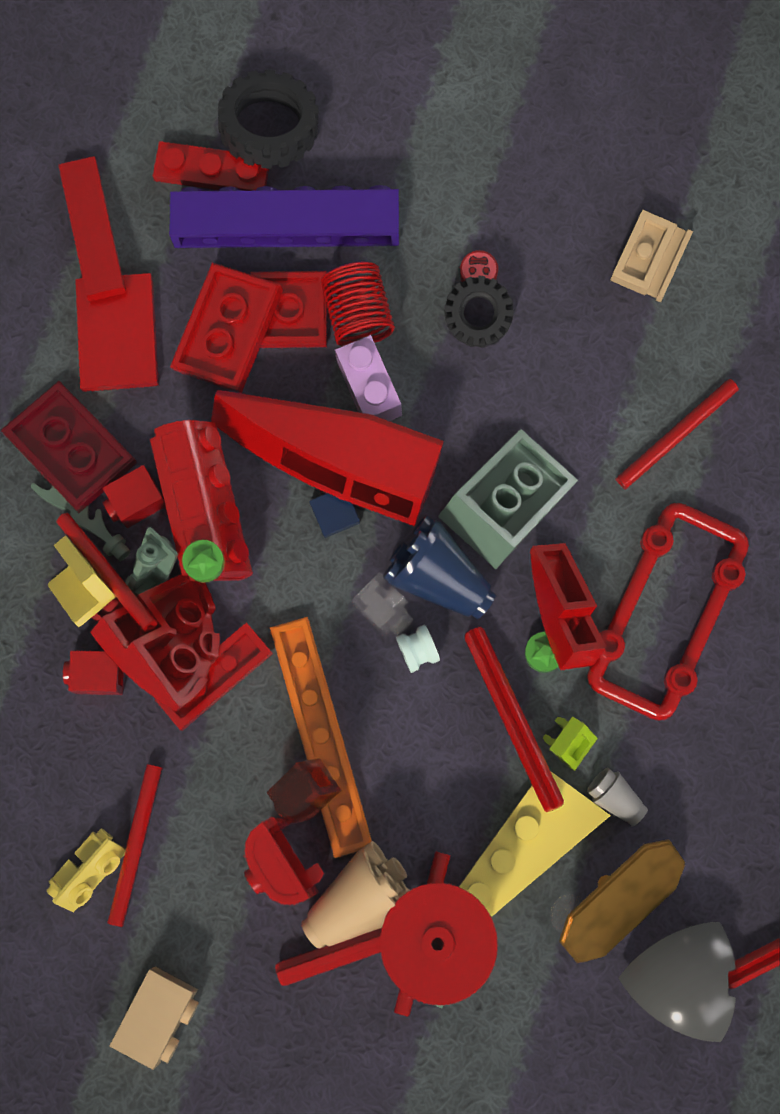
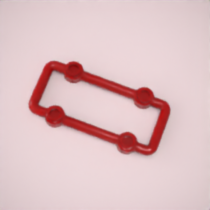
[587,503,749,721]

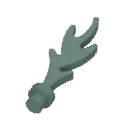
[29,462,131,561]

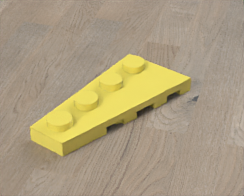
[459,772,611,917]

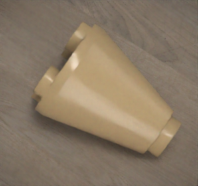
[302,841,410,949]

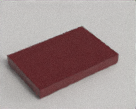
[1,381,137,514]

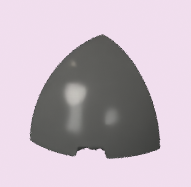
[619,922,736,1042]

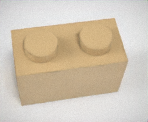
[110,967,199,1070]

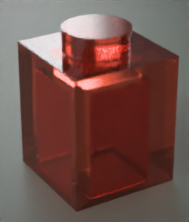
[267,758,342,825]

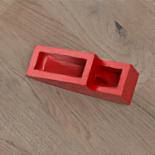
[530,543,607,670]

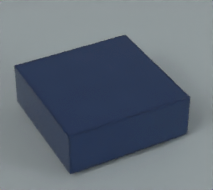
[309,493,360,538]

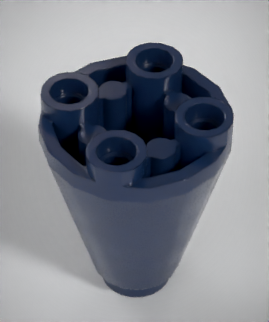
[383,515,496,619]

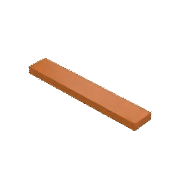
[270,617,372,858]

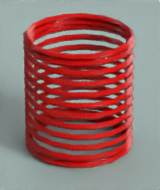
[321,261,395,347]

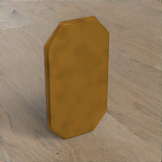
[559,839,685,963]

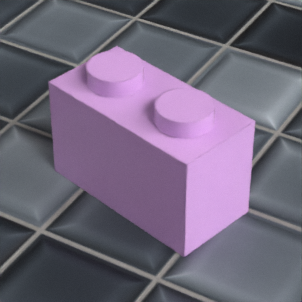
[335,335,402,421]

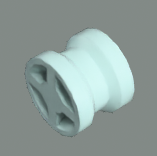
[396,624,440,673]

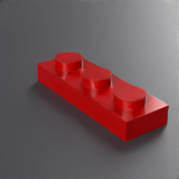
[153,141,269,191]
[155,622,273,731]

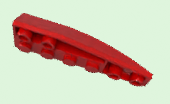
[211,390,444,526]

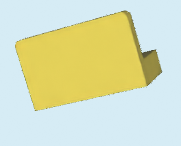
[48,535,116,627]

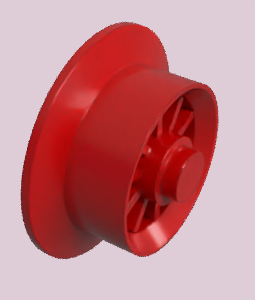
[380,883,498,1005]

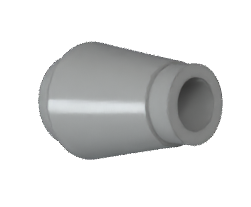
[587,768,648,826]

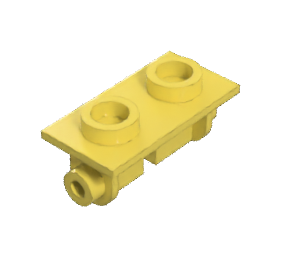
[46,828,126,913]

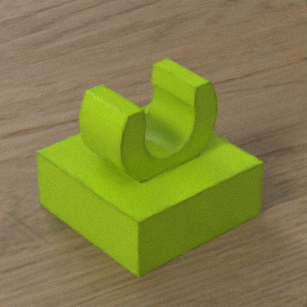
[543,716,598,771]

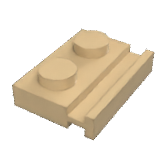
[610,210,693,302]

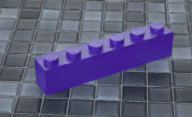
[169,185,399,248]

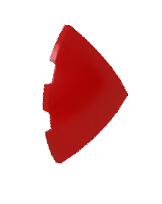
[90,574,220,711]

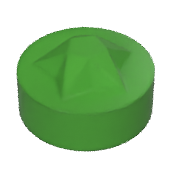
[182,540,225,582]
[525,632,559,673]

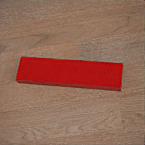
[58,156,126,301]

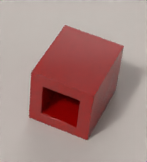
[102,465,166,528]
[63,651,124,695]

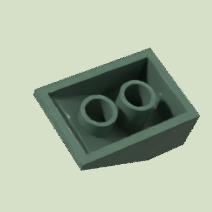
[438,429,578,569]

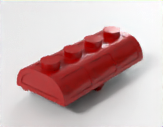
[150,420,253,581]
[244,817,325,905]

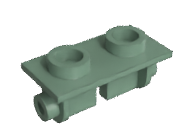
[125,527,178,597]

